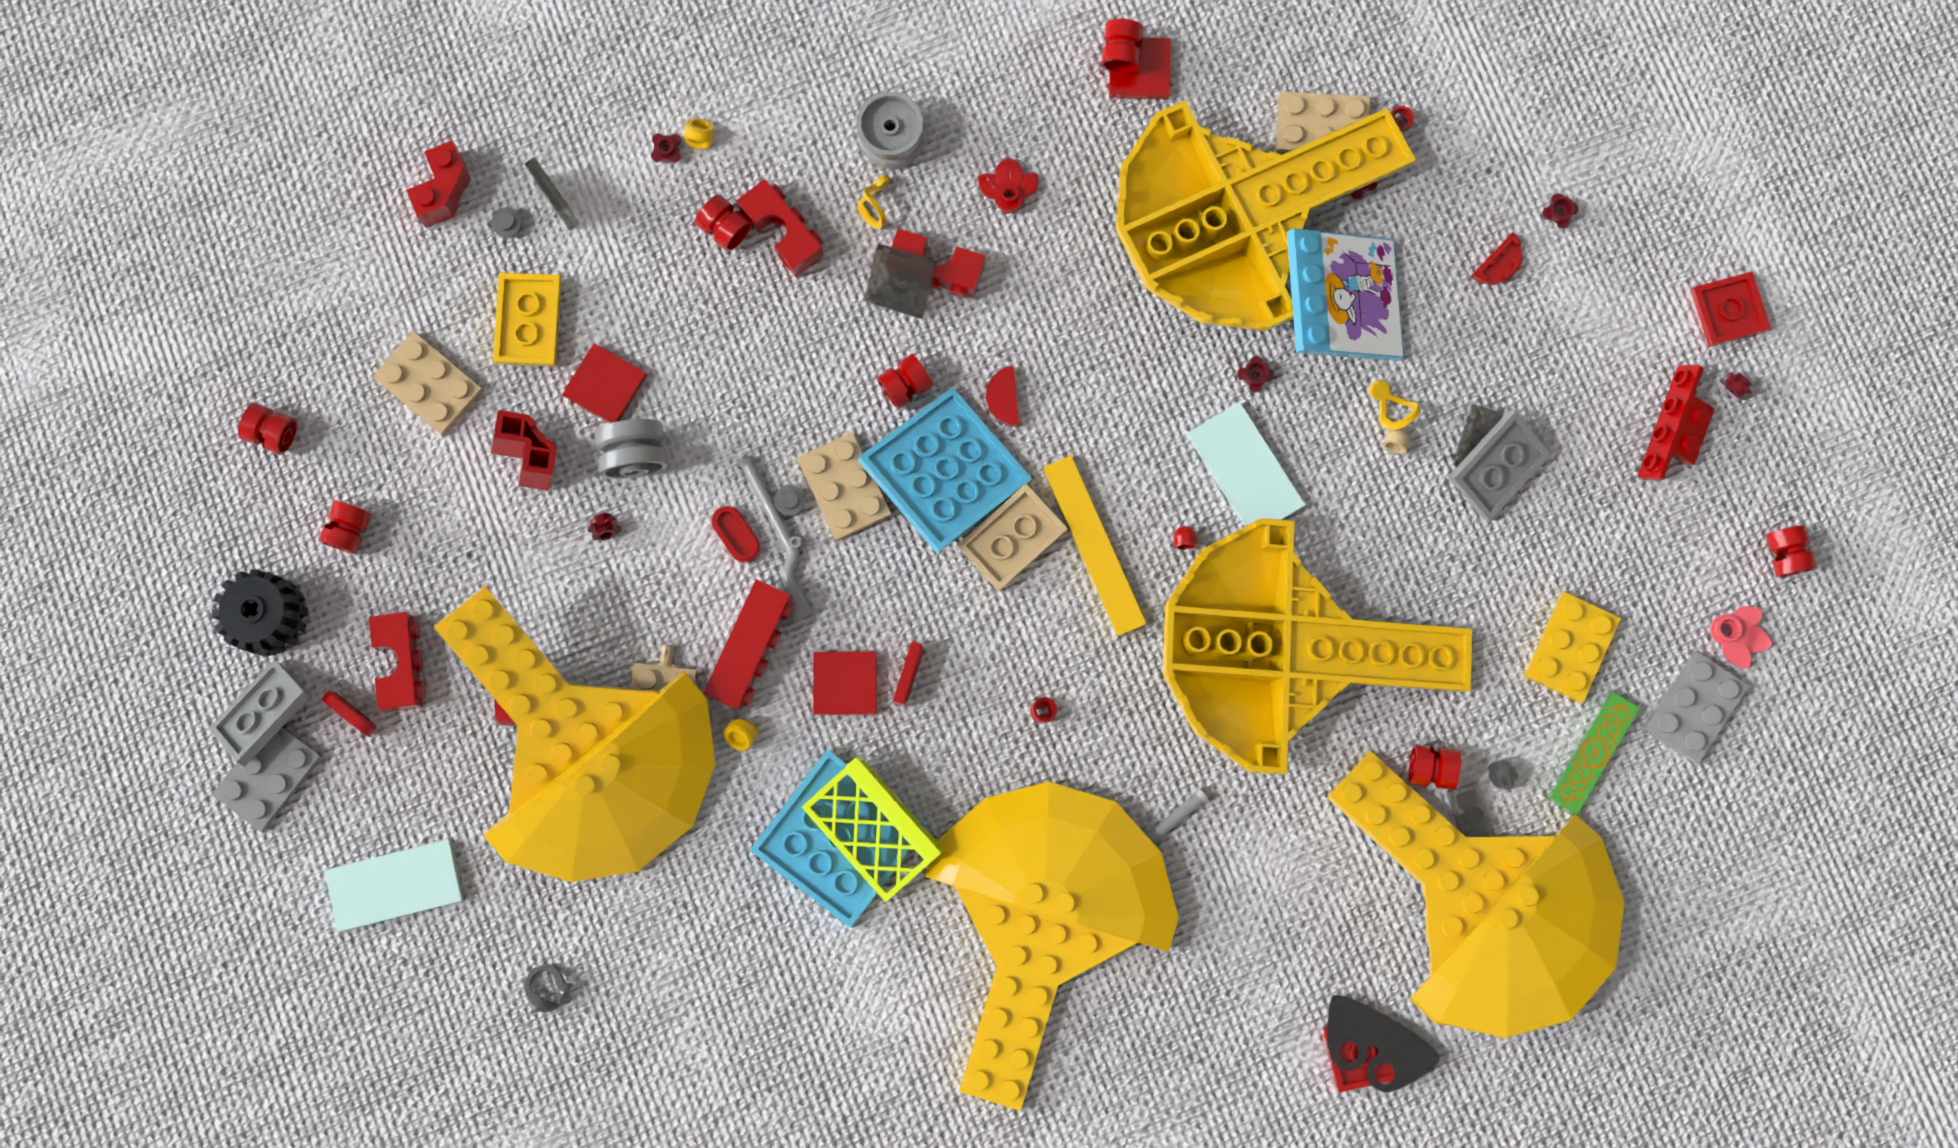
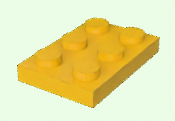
[493,273,562,367]
[1523,591,1621,704]

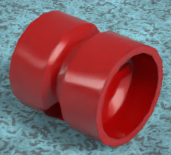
[1101,18,1144,74]
[694,194,753,252]
[876,353,934,411]
[238,402,298,455]
[318,500,372,555]
[1765,525,1817,578]
[1408,744,1461,790]

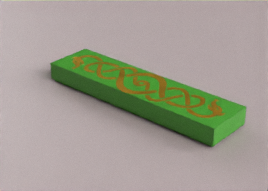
[1548,691,1640,815]

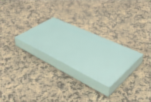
[1187,401,1305,527]
[325,839,464,932]

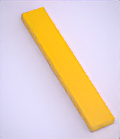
[1043,455,1146,637]

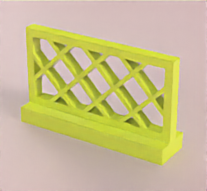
[802,755,944,902]

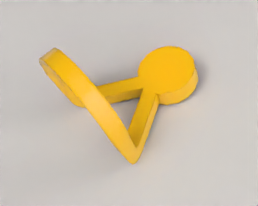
[857,174,891,229]
[1369,380,1421,430]

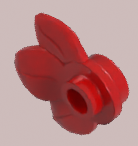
[978,158,1039,214]

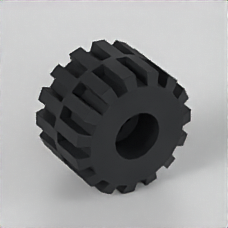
[212,569,308,656]

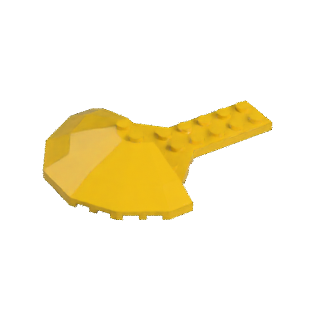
[1115,100,1416,331]
[1163,518,1472,775]
[434,585,716,882]
[1327,751,1625,1039]
[924,781,1179,1111]

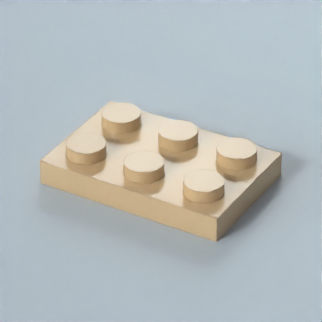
[1276,91,1370,154]
[372,331,484,437]
[796,432,892,542]
[957,484,1068,592]

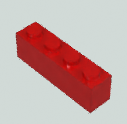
[703,579,795,710]

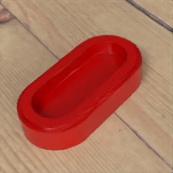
[712,506,761,563]
[321,690,377,737]

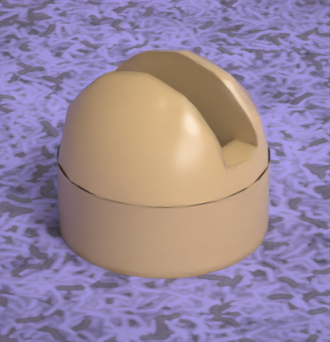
[1383,428,1410,454]

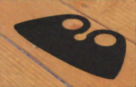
[1327,995,1440,1092]

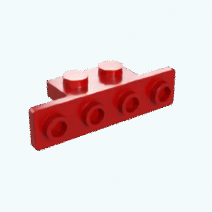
[1638,365,1715,480]

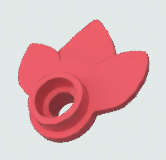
[1710,606,1772,669]

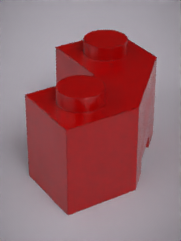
[406,140,471,228]
[491,410,557,491]

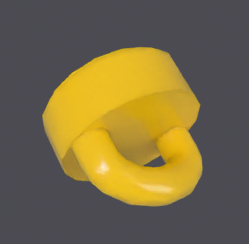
[684,118,715,150]
[724,719,759,751]

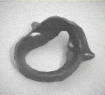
[524,965,573,1014]

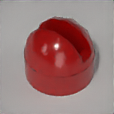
[1391,106,1414,132]
[1173,525,1199,550]
[1030,697,1057,723]

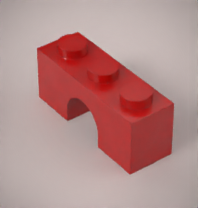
[736,178,824,278]
[886,228,986,298]
[369,612,426,713]

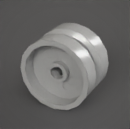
[856,91,924,169]
[594,419,668,479]

